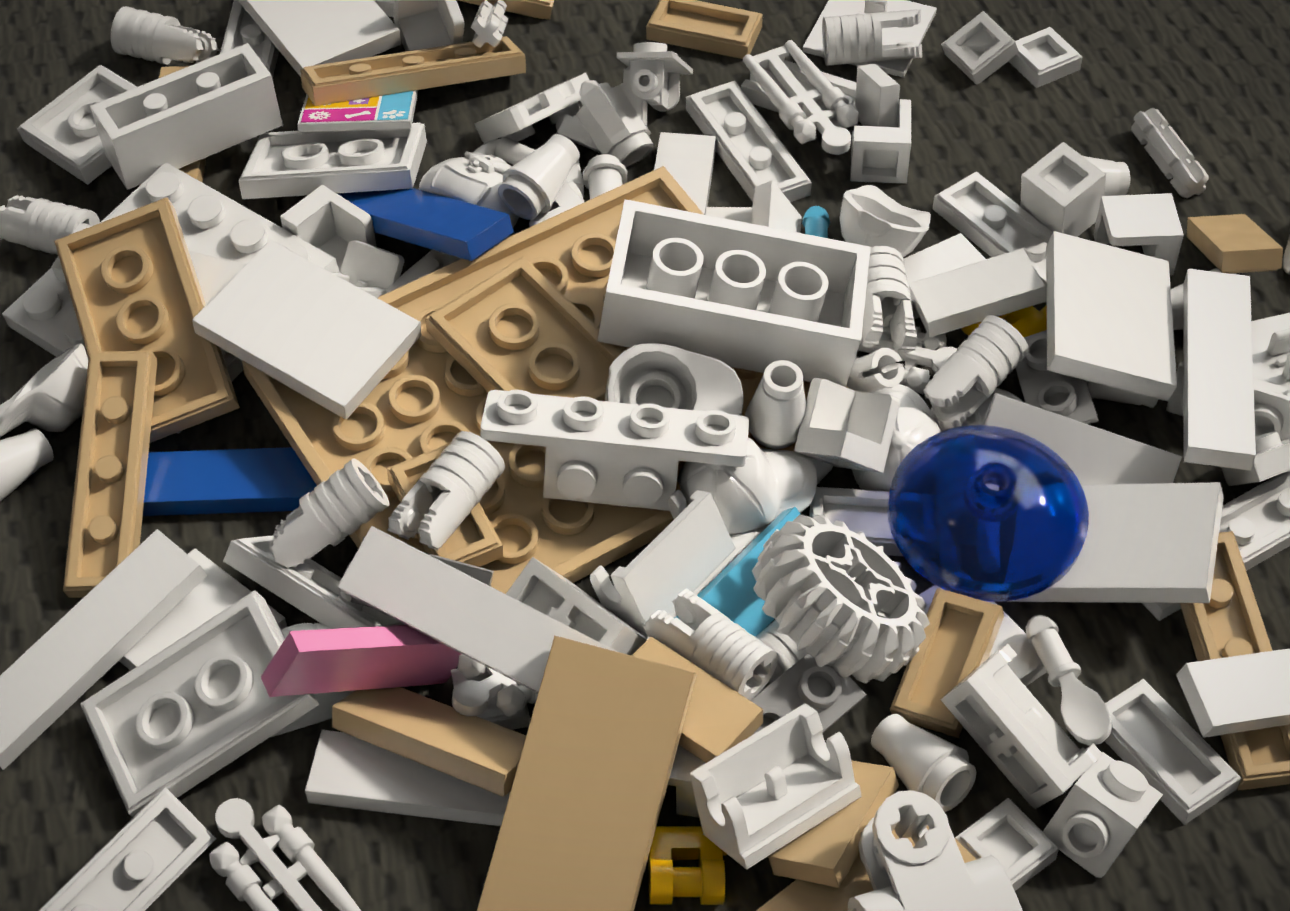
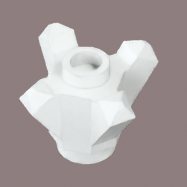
[556,66,654,168]

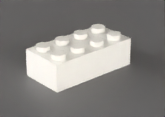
[597,199,870,387]

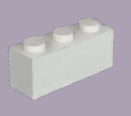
[90,43,283,190]

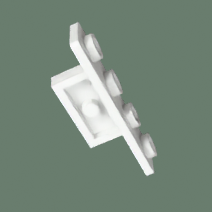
[480,390,749,511]

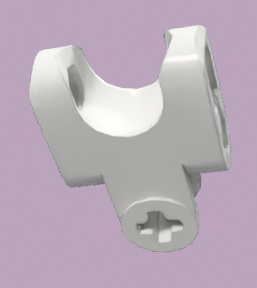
[848,790,1023,911]

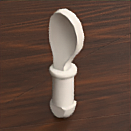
[1026,615,1112,746]

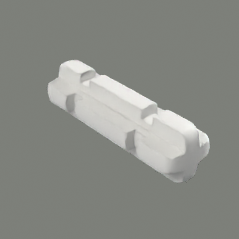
[471,0,508,48]
[1131,108,1209,198]

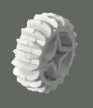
[752,514,930,684]

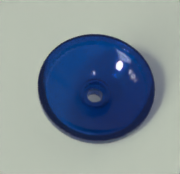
[887,425,1089,602]

